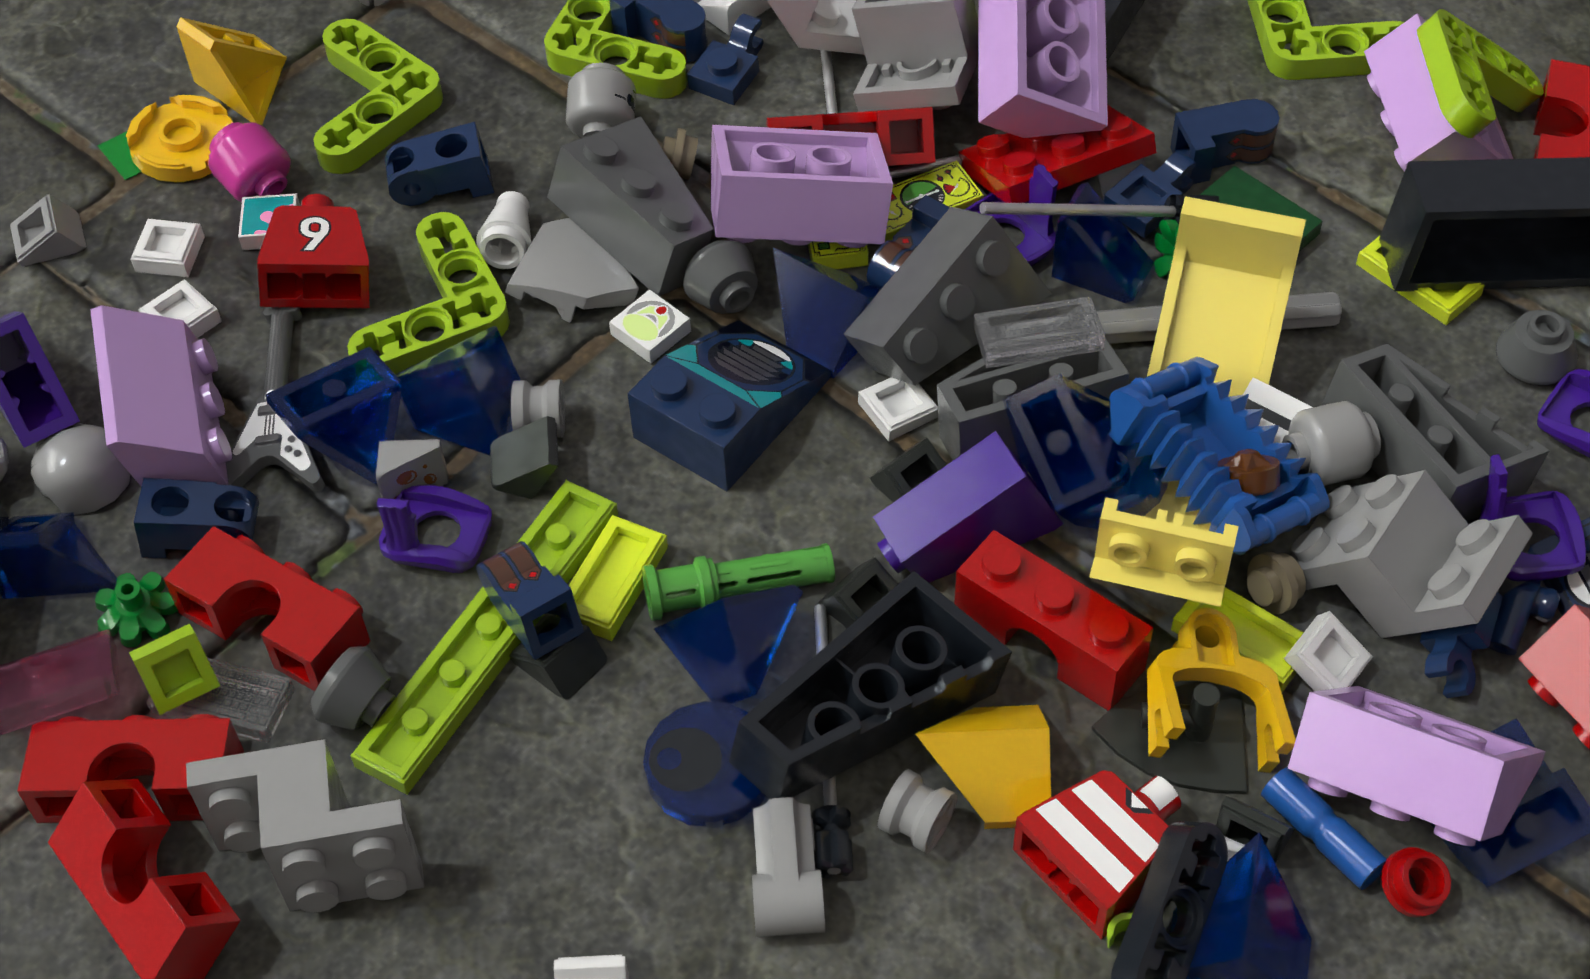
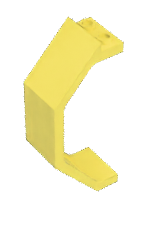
[1089,196,1306,607]

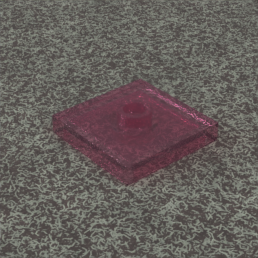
[0,629,120,735]

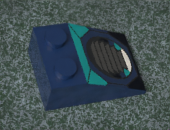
[627,320,831,492]

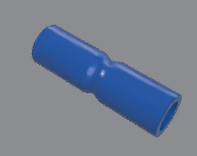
[1261,767,1387,890]

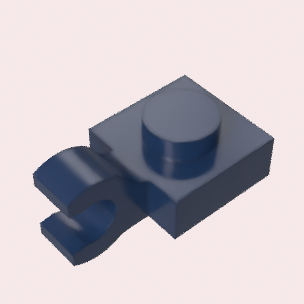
[687,13,764,105]
[1103,150,1196,238]
[1420,591,1503,698]

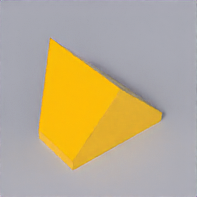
[176,17,287,125]
[915,705,1051,829]

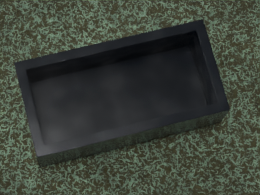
[1379,157,1590,292]

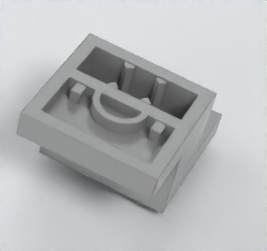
[852,0,978,112]
[1291,470,1533,638]
[186,739,424,912]

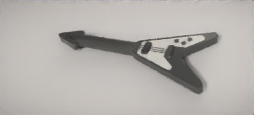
[225,307,325,492]

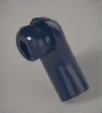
[1489,580,1561,655]

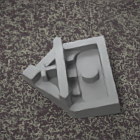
[505,218,639,323]

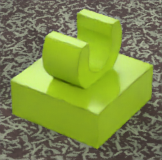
[129,624,220,715]

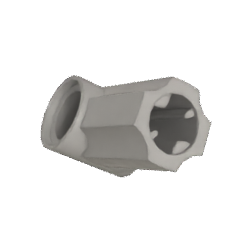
[752,797,825,937]

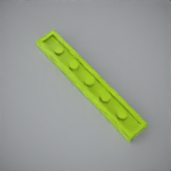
[351,480,619,795]

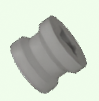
[511,379,565,438]
[878,769,957,854]

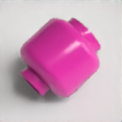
[208,122,291,202]

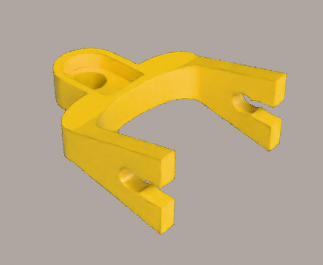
[1147,608,1296,773]

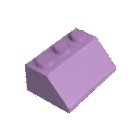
[978,0,1108,138]
[1364,14,1513,172]
[711,125,893,248]
[90,305,232,487]
[1288,686,1545,846]

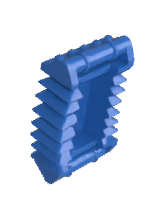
[1109,356,1330,555]

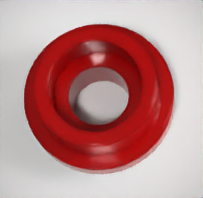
[1381,847,1451,917]

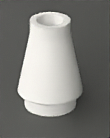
[476,191,531,269]

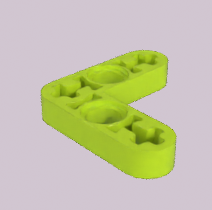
[544,0,688,99]
[1247,0,1404,80]
[1417,9,1544,138]
[313,19,443,174]
[347,212,510,383]

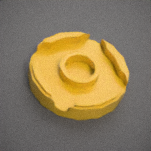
[126,95,233,182]

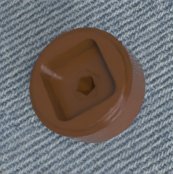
[1218,449,1281,496]

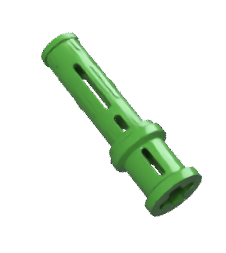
[642,543,835,621]

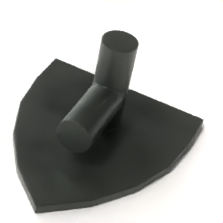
[1092,681,1247,794]

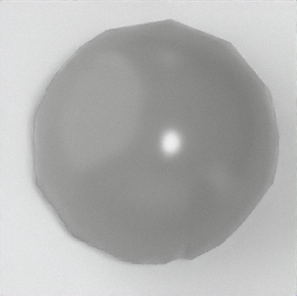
[31,423,131,515]

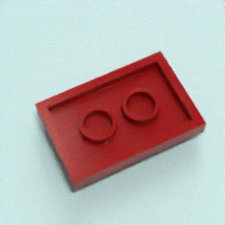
[958,105,1157,203]

